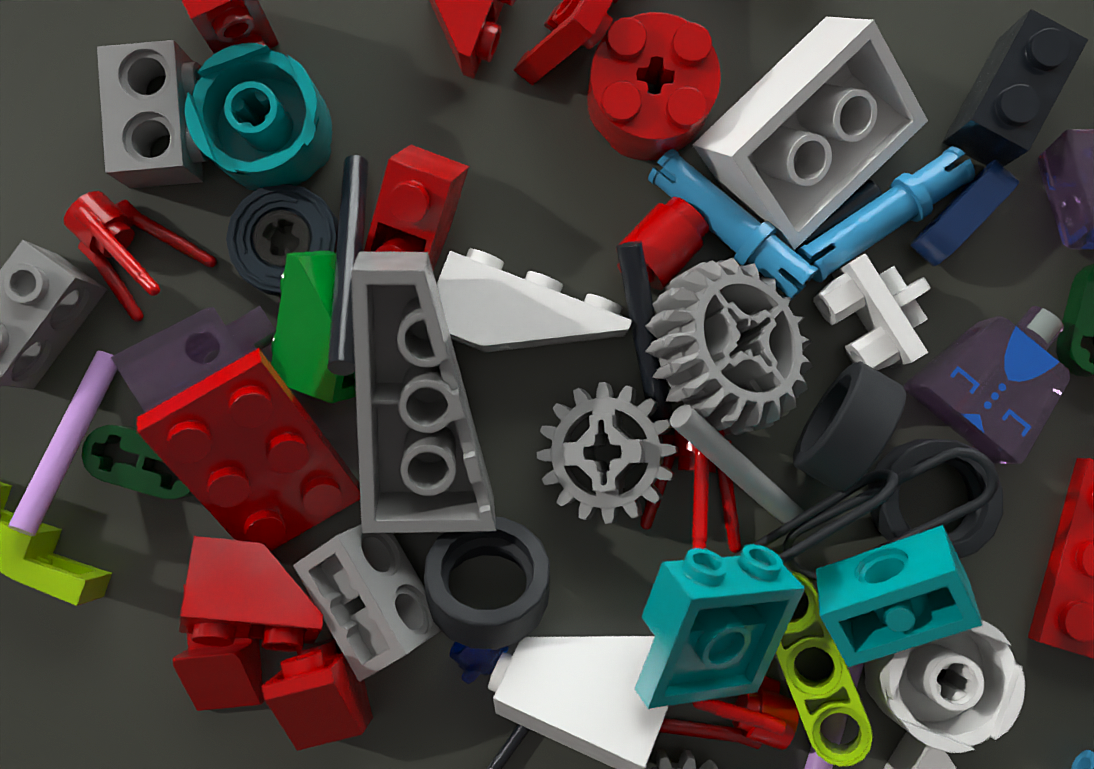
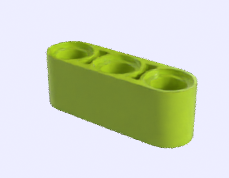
[776,571,873,767]

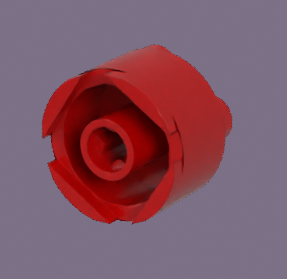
[588,12,721,161]

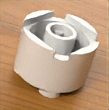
[864,620,1025,753]

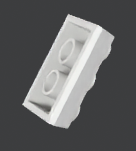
[693,17,928,250]

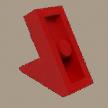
[172,584,264,711]

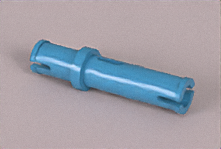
[797,146,975,282]
[648,149,819,301]

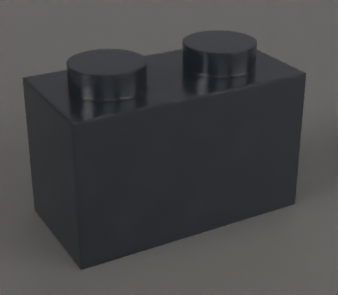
[942,9,1089,166]

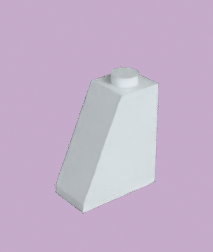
[488,636,668,769]

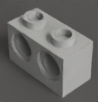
[97,40,209,189]
[0,240,107,389]
[293,525,441,682]

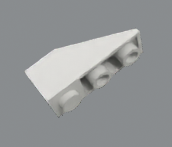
[437,248,632,352]

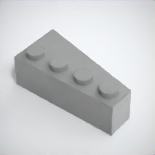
[351,252,496,533]

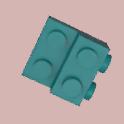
[634,544,805,709]

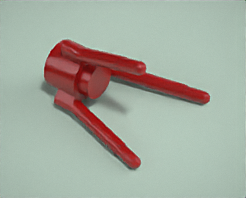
[64,191,217,322]
[640,429,741,553]
[659,676,799,750]

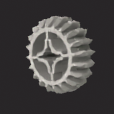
[645,258,813,435]

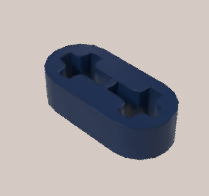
[910,159,1019,267]

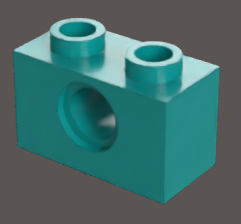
[816,525,983,668]

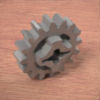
[537,382,679,524]

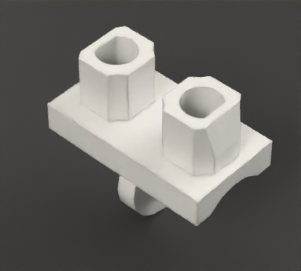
[813,253,931,370]

